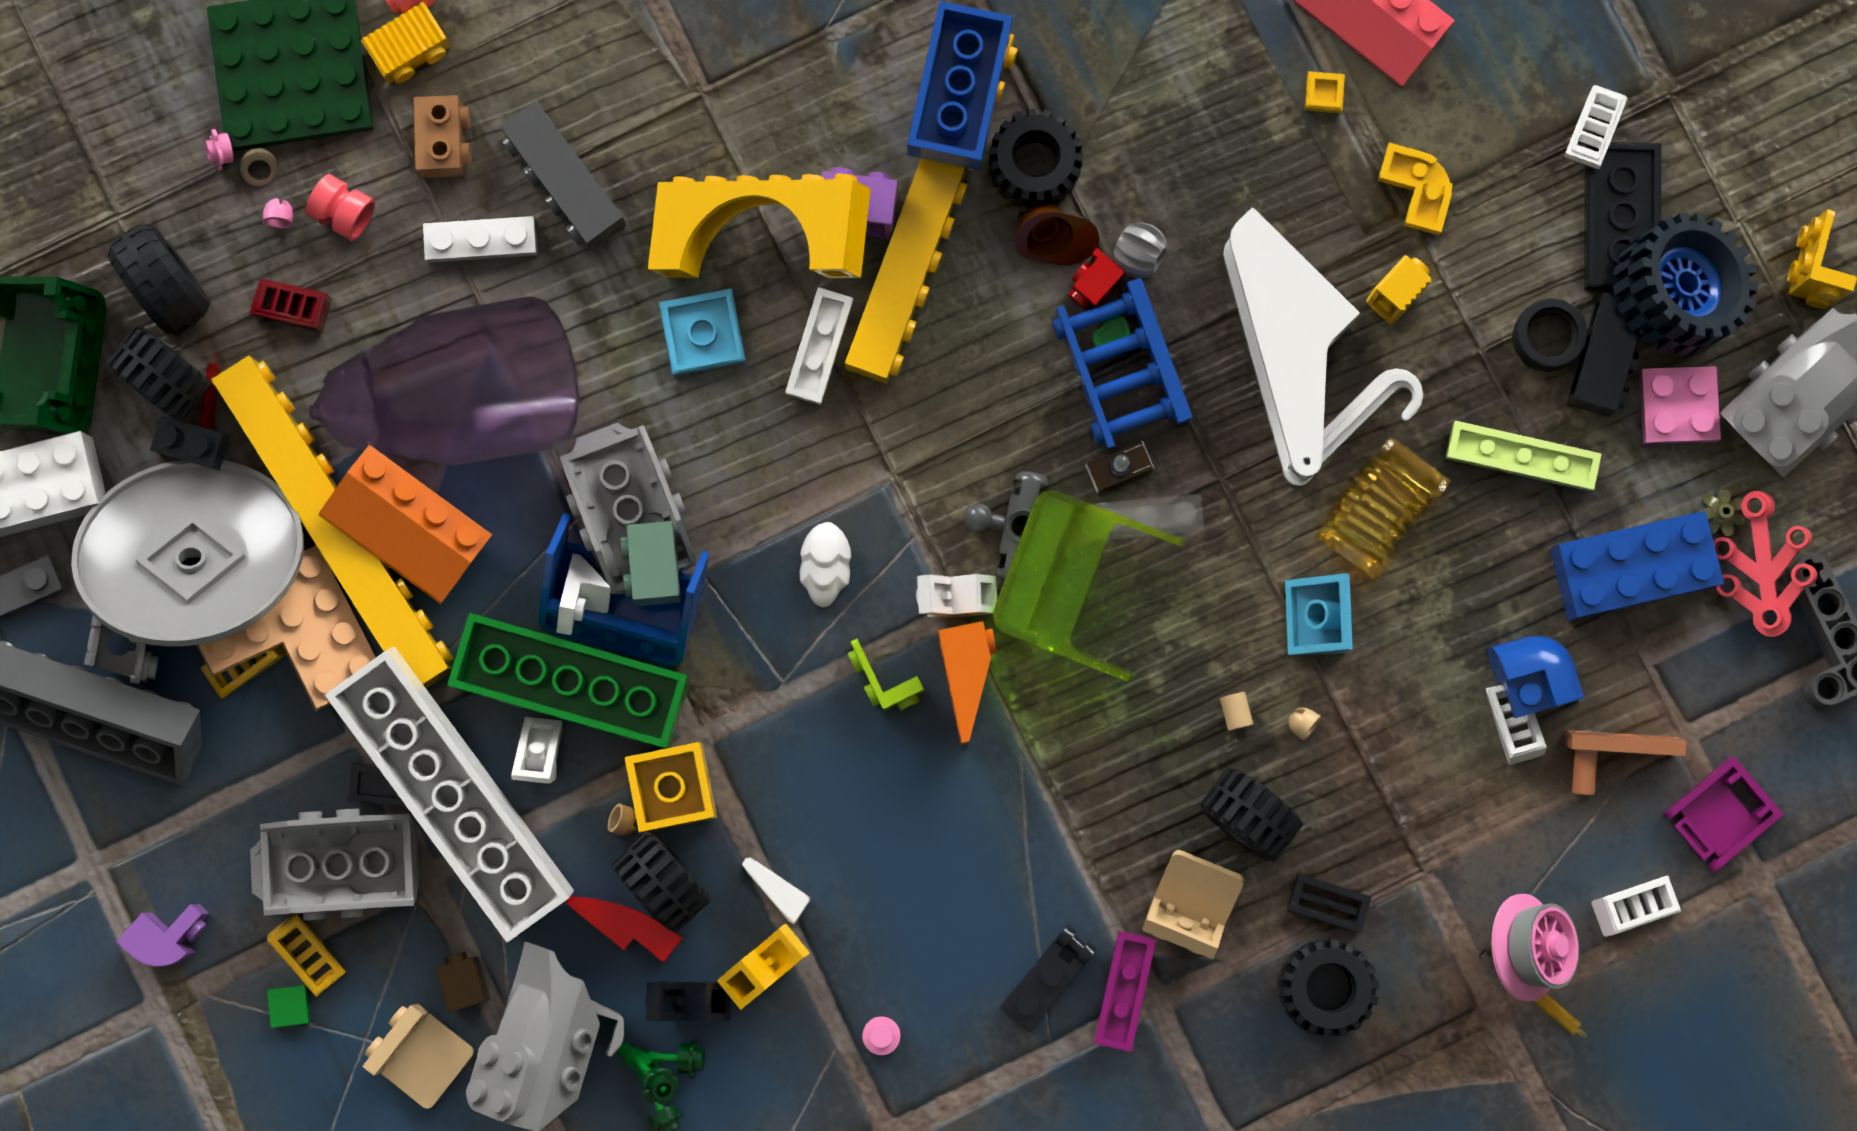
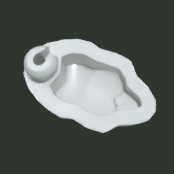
[799,522,851,608]

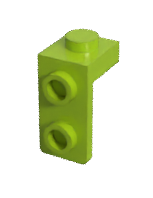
[847,639,924,711]

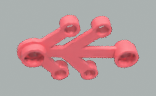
[1713,491,1817,637]

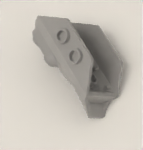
[1720,308,1857,477]
[559,423,697,594]
[250,809,420,921]
[466,942,600,1131]

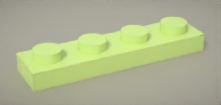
[1445,421,1602,492]

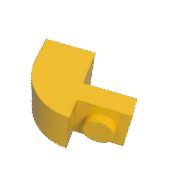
[717,923,810,1010]

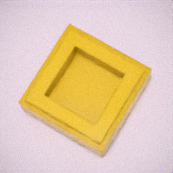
[1304,71,1345,113]

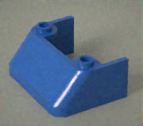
[538,513,709,667]

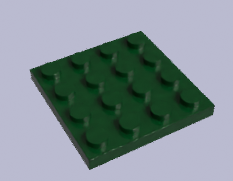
[207,0,374,152]

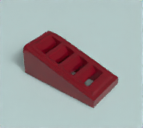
[250,278,332,333]

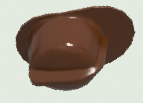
[1014,203,1100,266]

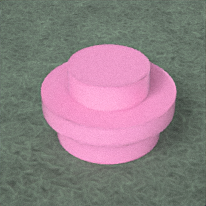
[862,1016,901,1055]

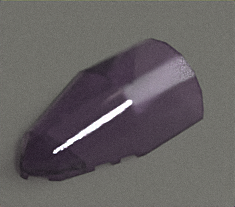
[309,296,579,466]

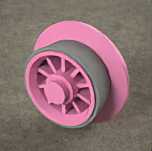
[1485,894,1579,1002]

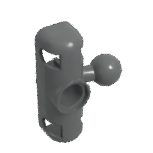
[964,471,1049,584]

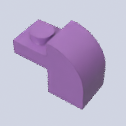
[116,904,210,966]

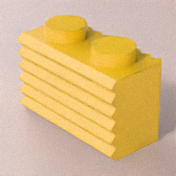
[361,2,451,84]
[1365,255,1431,324]

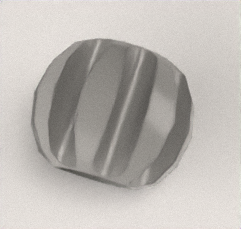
[1114,222,1167,278]

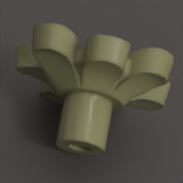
[1696,489,1745,538]

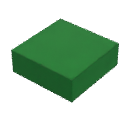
[267,985,311,1028]

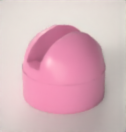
[262,198,293,229]

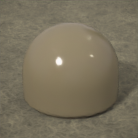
[240,148,278,187]

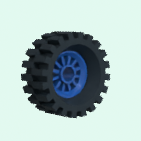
[1613,212,1758,356]

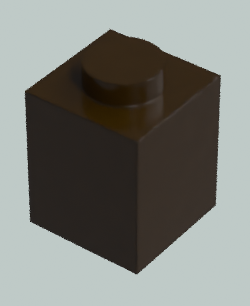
[436,952,491,1013]

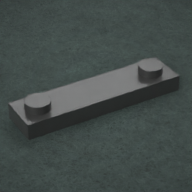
[0,555,66,619]

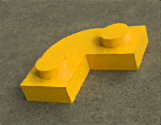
[1377,143,1452,235]

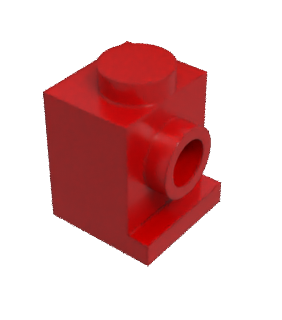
[1067,248,1125,309]

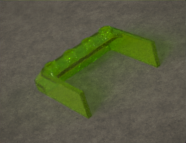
[993,490,1188,682]

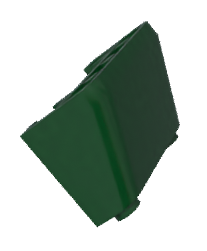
[0,277,106,435]

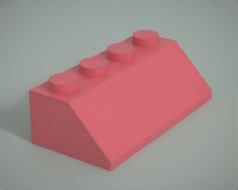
[1292,0,1455,88]

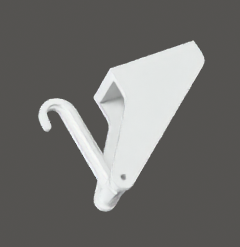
[1223,207,1423,486]

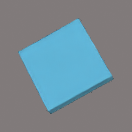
[659,288,746,376]

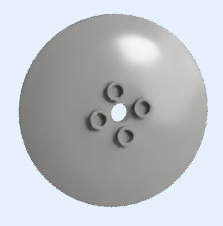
[71,460,304,646]

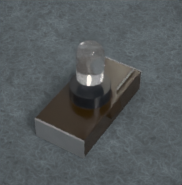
[1085,441,1154,493]

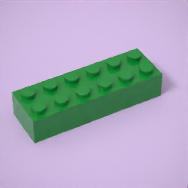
[447,612,691,749]

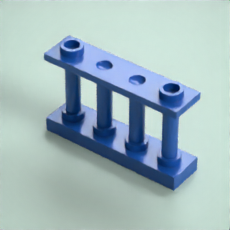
[1051,278,1193,451]

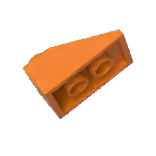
[938,621,997,747]

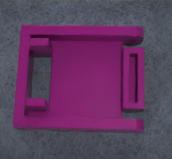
[1663,756,1784,873]

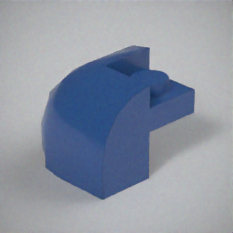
[1486,635,1585,719]

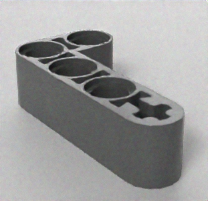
[1786,553,1857,707]

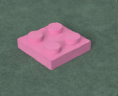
[1639,366,1721,445]

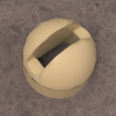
[1288,708,1321,741]
[608,803,637,836]

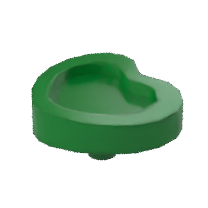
[1092,315,1130,347]

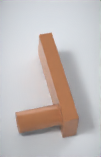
[1564,730,1687,795]

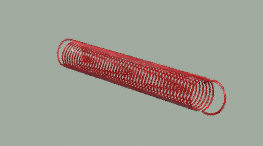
[199,353,222,430]

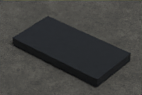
[1584,142,1662,290]

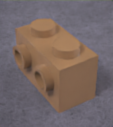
[414,95,472,178]

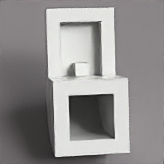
[916,574,998,618]

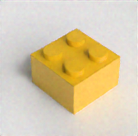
[625,742,717,833]

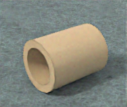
[1219,692,1253,731]

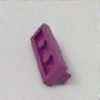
[1093,931,1156,1052]

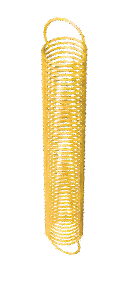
[1533,994,1587,1037]

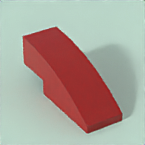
[565,896,685,962]

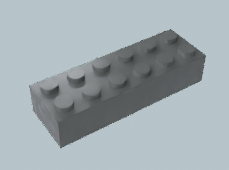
[0,641,202,786]

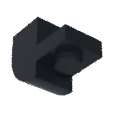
[645,981,730,1022]

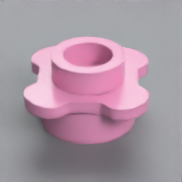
[205,129,234,171]

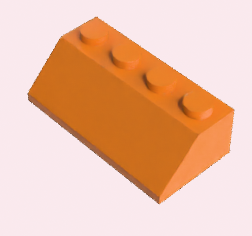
[318,445,492,604]

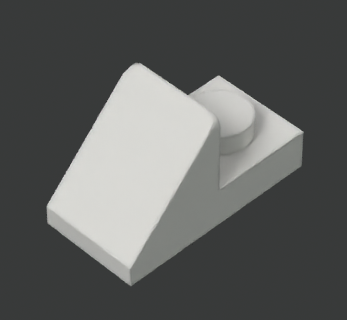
[556,553,611,635]
[511,717,563,784]

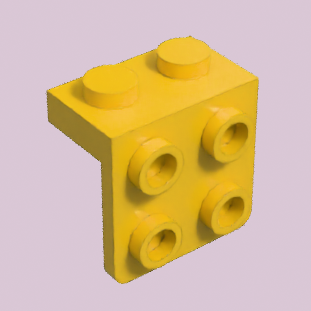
[1787,209,1857,309]

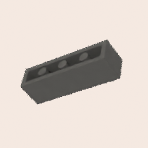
[500,100,626,251]

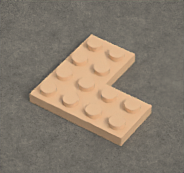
[197,546,376,711]

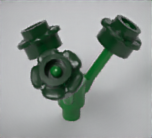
[618,1041,705,1131]

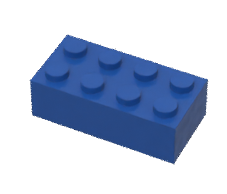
[907,1,1013,171]
[1550,511,1724,621]

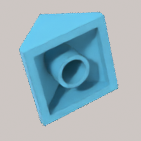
[1285,573,1353,655]

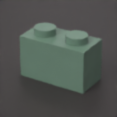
[621,521,681,607]

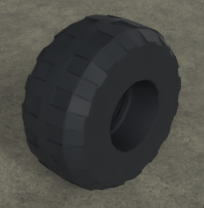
[107,224,211,334]

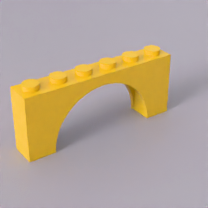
[648,174,871,278]

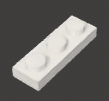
[423,216,538,263]
[785,287,854,405]

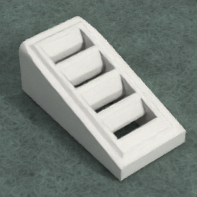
[1564,85,1627,169]
[1486,684,1547,765]
[742,857,811,925]
[1592,875,1681,937]

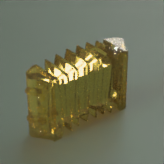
[1315,436,1451,581]

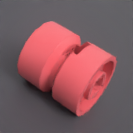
[305,174,376,241]

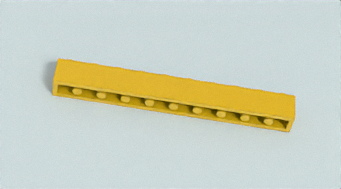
[845,34,1018,384]
[211,355,454,688]

